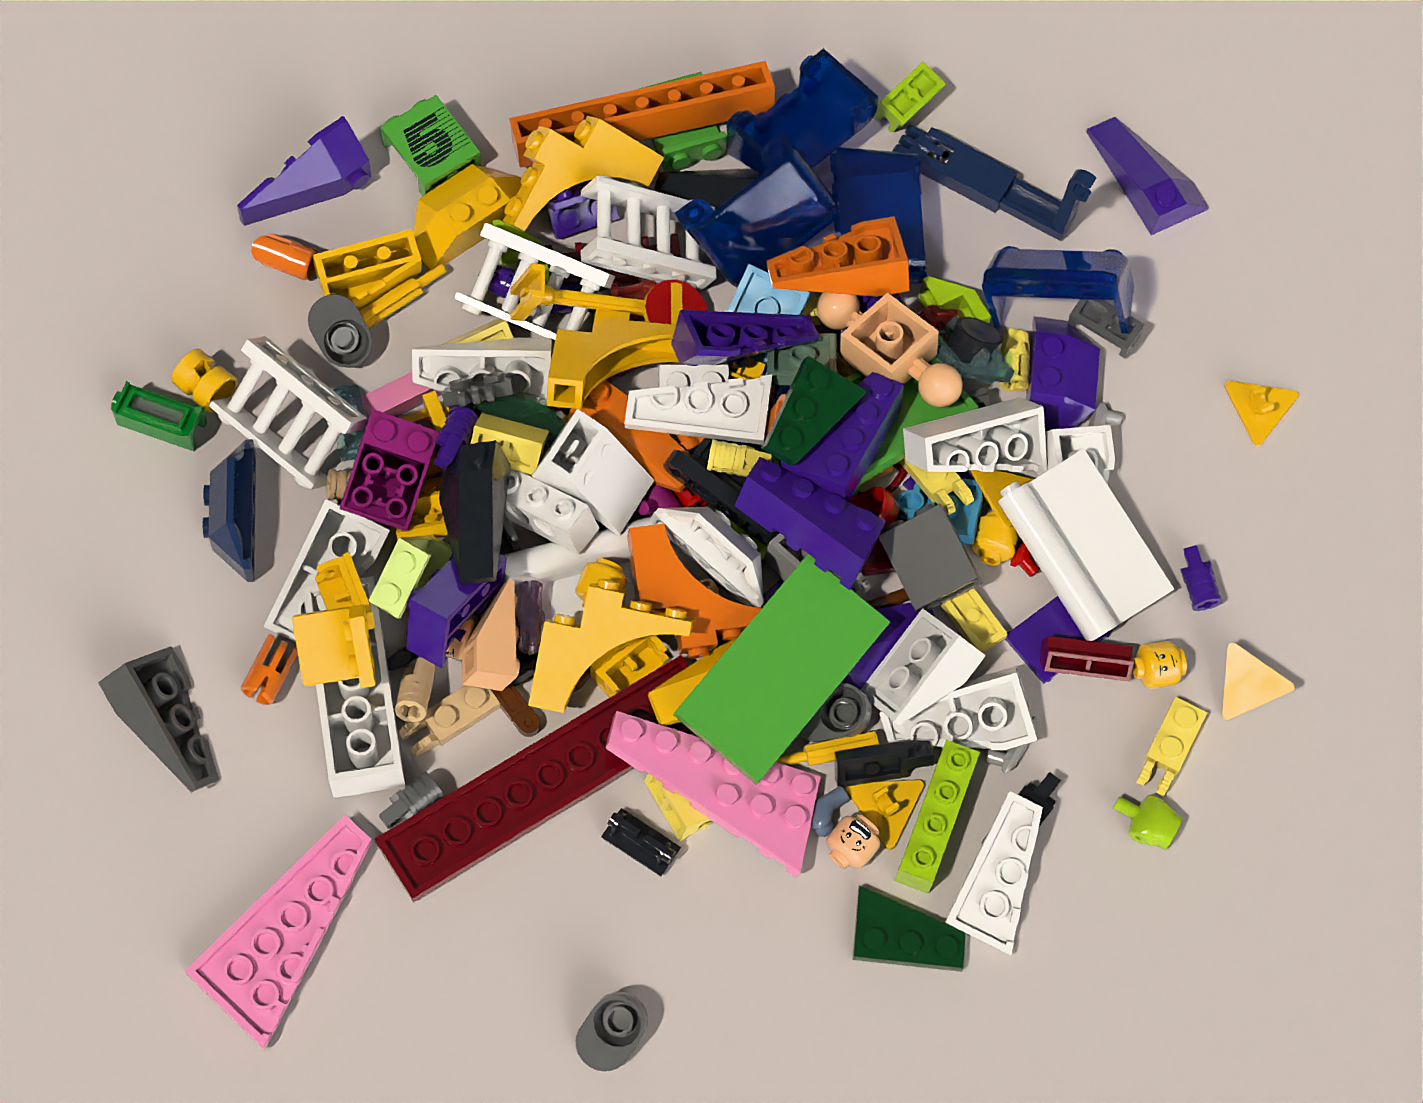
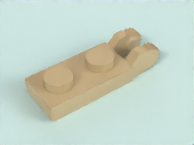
[398,685,500,757]

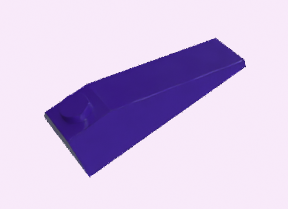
[671,310,819,366]

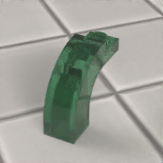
[468,391,569,449]

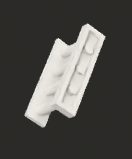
[581,176,716,292]
[455,223,615,341]
[209,336,368,490]

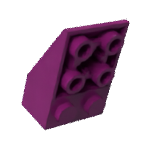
[339,409,439,532]

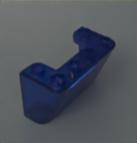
[727,48,879,188]
[830,147,928,284]

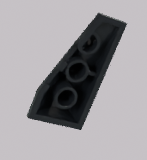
[654,168,794,235]
[439,440,511,585]

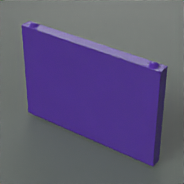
[1005,596,1113,684]

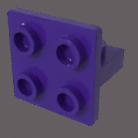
[544,179,619,239]

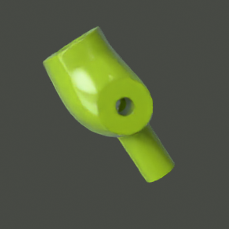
[1113,795,1183,850]

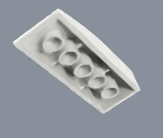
[303,576,406,798]

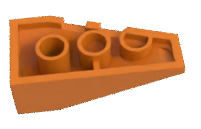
[562,380,691,492]

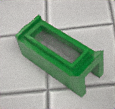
[111,381,207,452]

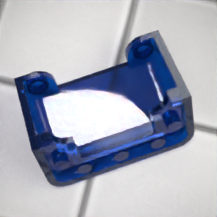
[674,131,839,288]

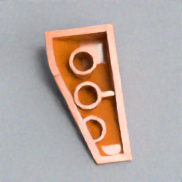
[767,216,909,297]

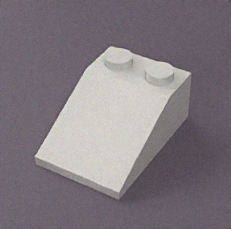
[861,608,985,725]

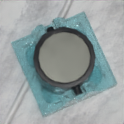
[936,315,1015,383]

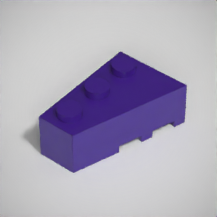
[406,554,507,668]

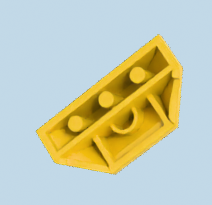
[413,164,522,271]

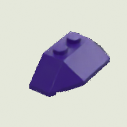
[1026,316,1100,431]

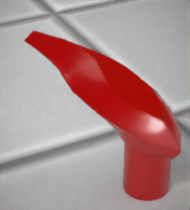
[1010,542,1040,577]

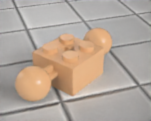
[817,292,963,408]

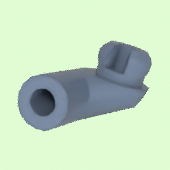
[810,786,849,837]

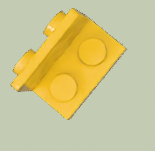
[292,604,376,688]

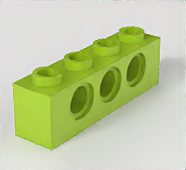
[894,739,980,894]

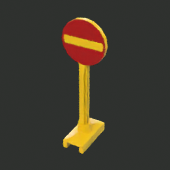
[510,263,707,325]

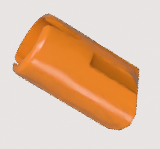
[251,234,318,280]
[241,634,298,705]

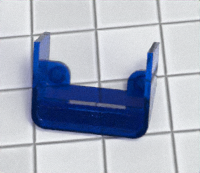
[982,246,1134,333]

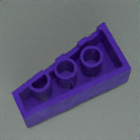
[781,372,904,502]
[735,457,886,590]

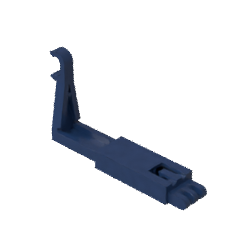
[892,125,1096,241]

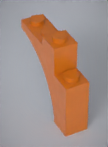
[627,524,762,659]

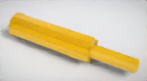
[359,264,447,328]
[776,731,879,766]

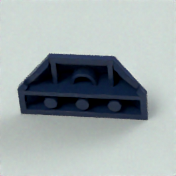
[203,439,256,582]

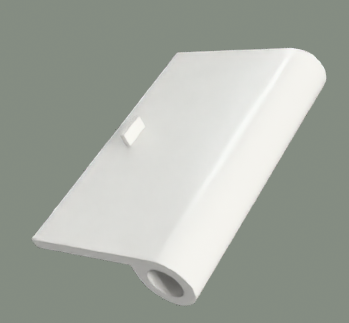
[997,449,1174,641]
[503,516,670,655]

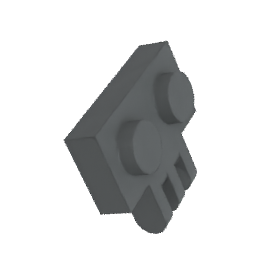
[442,372,516,407]

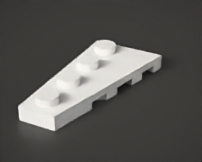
[624,375,772,445]
[944,791,1043,955]

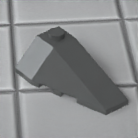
[98,646,219,793]

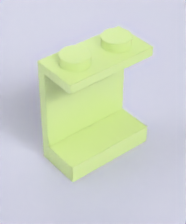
[368,535,453,619]

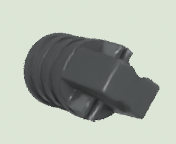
[379,771,445,829]

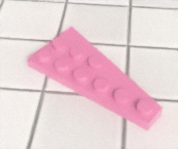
[606,711,821,877]
[185,815,372,1051]

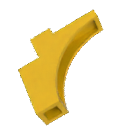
[503,116,664,232]
[547,309,679,409]
[528,579,694,713]

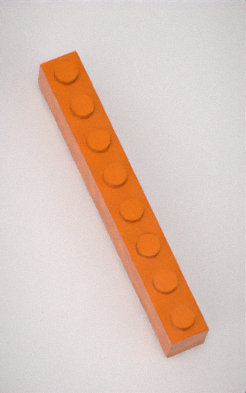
[509,61,775,168]

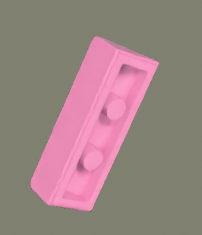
[350,372,442,429]

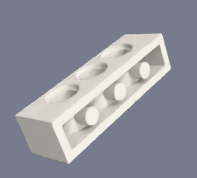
[505,469,599,555]

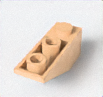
[462,579,520,691]

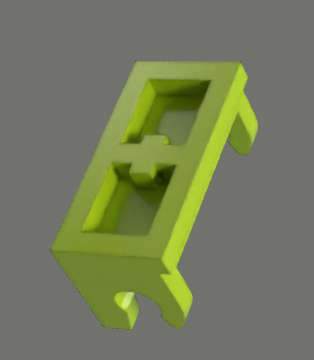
[871,61,946,132]

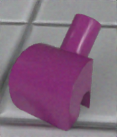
[637,485,682,517]

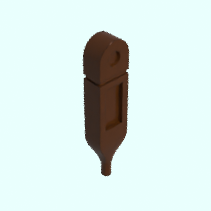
[490,682,540,737]

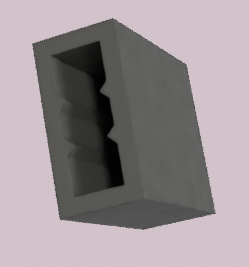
[879,503,983,613]

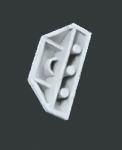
[650,507,764,608]

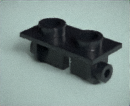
[601,808,681,877]

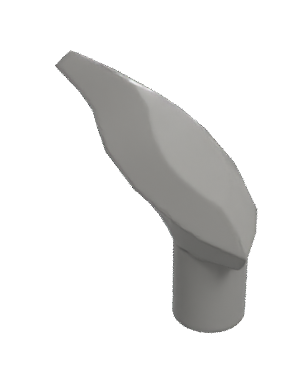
[1088,401,1122,427]
[986,716,1037,773]

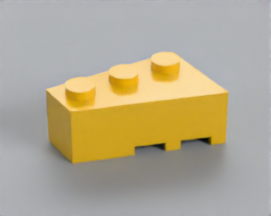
[313,229,421,311]

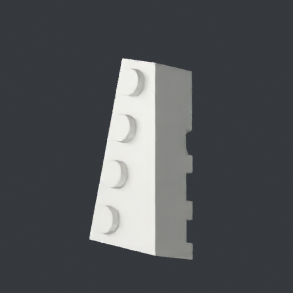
[903,397,1047,472]

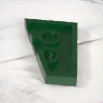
[761,356,867,466]
[852,886,965,972]

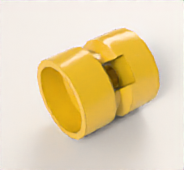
[171,348,238,413]

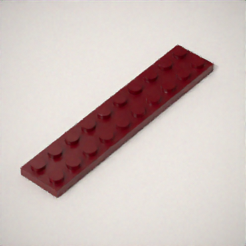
[375,655,693,902]

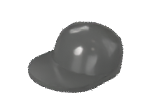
[308,294,372,368]
[799,683,872,742]
[575,992,648,1071]

